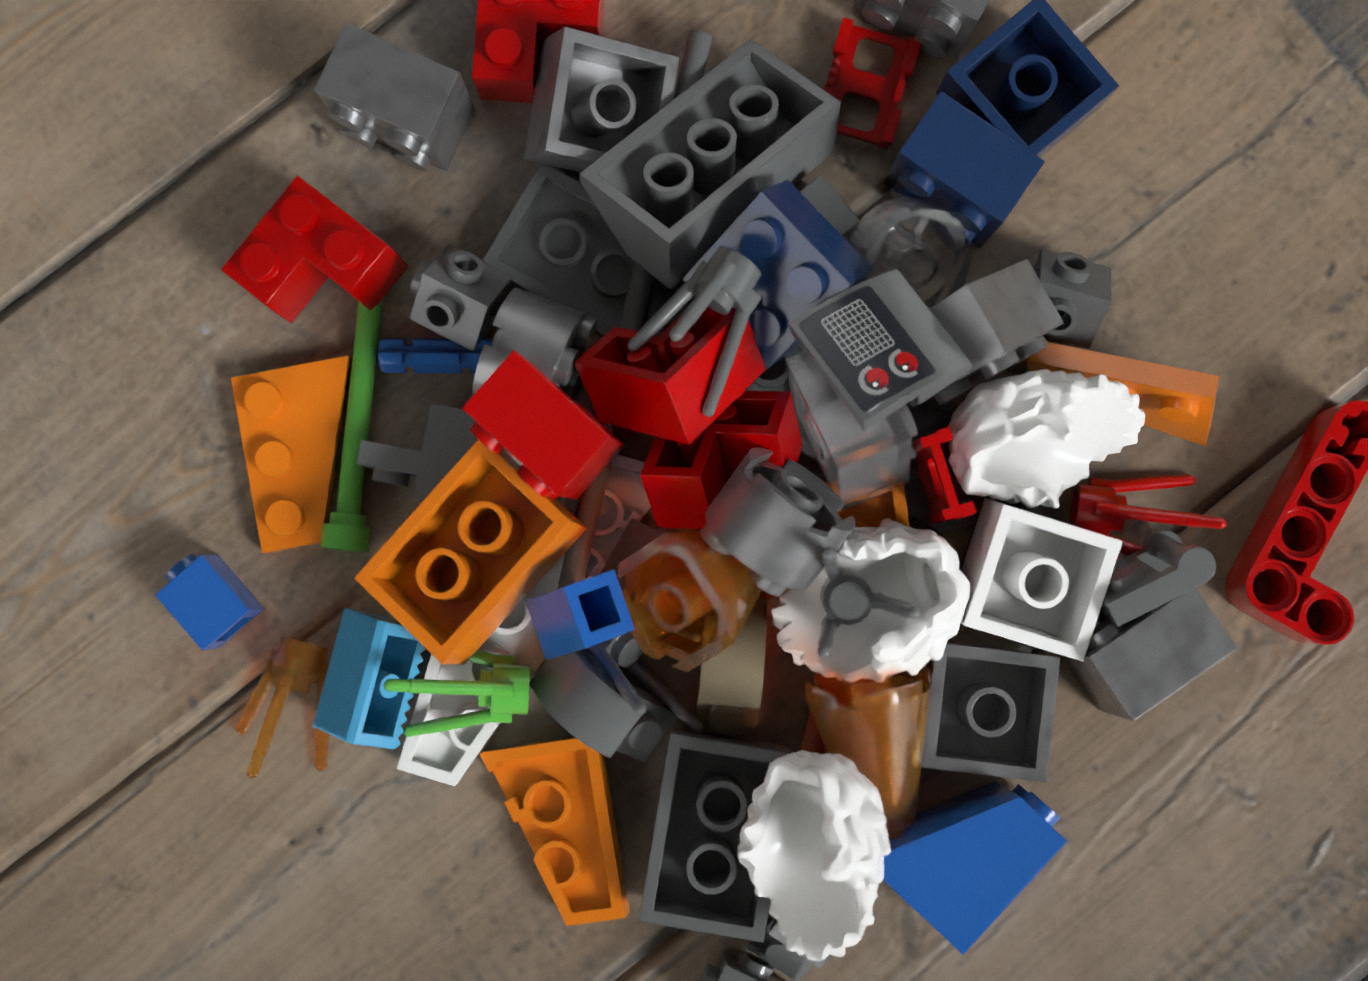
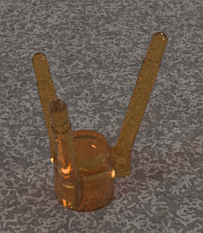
[236,636,329,779]

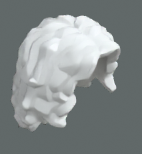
[948,369,1145,509]
[771,518,971,683]
[738,750,891,961]

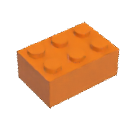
[354,440,587,664]

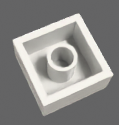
[961,498,1123,662]

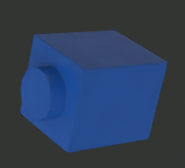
[155,554,265,651]
[525,570,635,660]

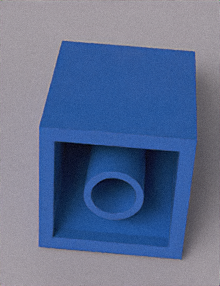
[883,781,1067,955]

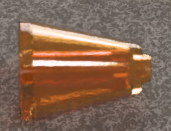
[804,666,931,839]

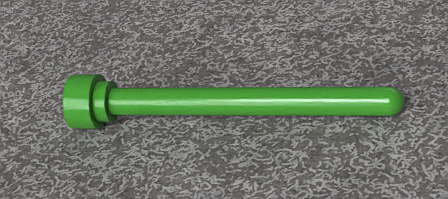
[320,299,383,552]

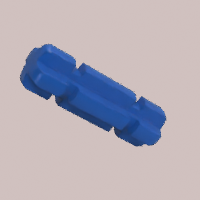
[378,338,493,374]

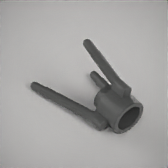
[627,246,761,417]
[818,547,920,658]
[585,602,704,733]

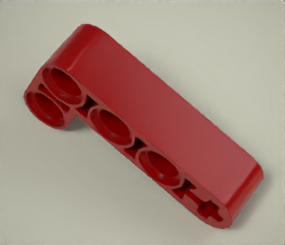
[1225,400,1368,645]

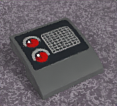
[789,269,973,432]

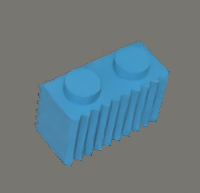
[313,608,426,749]

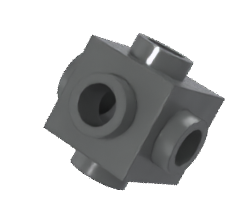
[410,244,513,352]
[1033,249,1112,349]

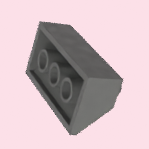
[580,39,841,289]

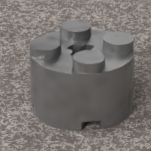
[472,288,598,398]
[700,447,855,596]

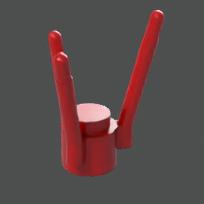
[1069,474,1226,568]

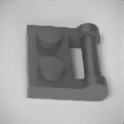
[1100,528,1216,627]

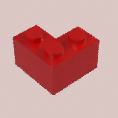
[472,0,605,103]
[221,175,409,324]
[575,306,766,445]
[462,350,625,500]
[640,391,803,529]

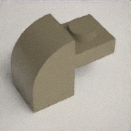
[696,593,767,736]

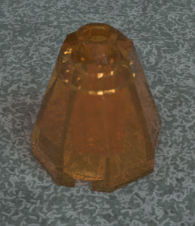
[618,532,762,672]

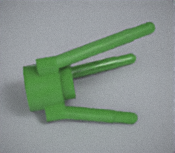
[384,650,530,737]

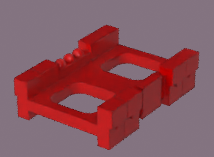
[822,17,921,150]
[903,427,977,525]

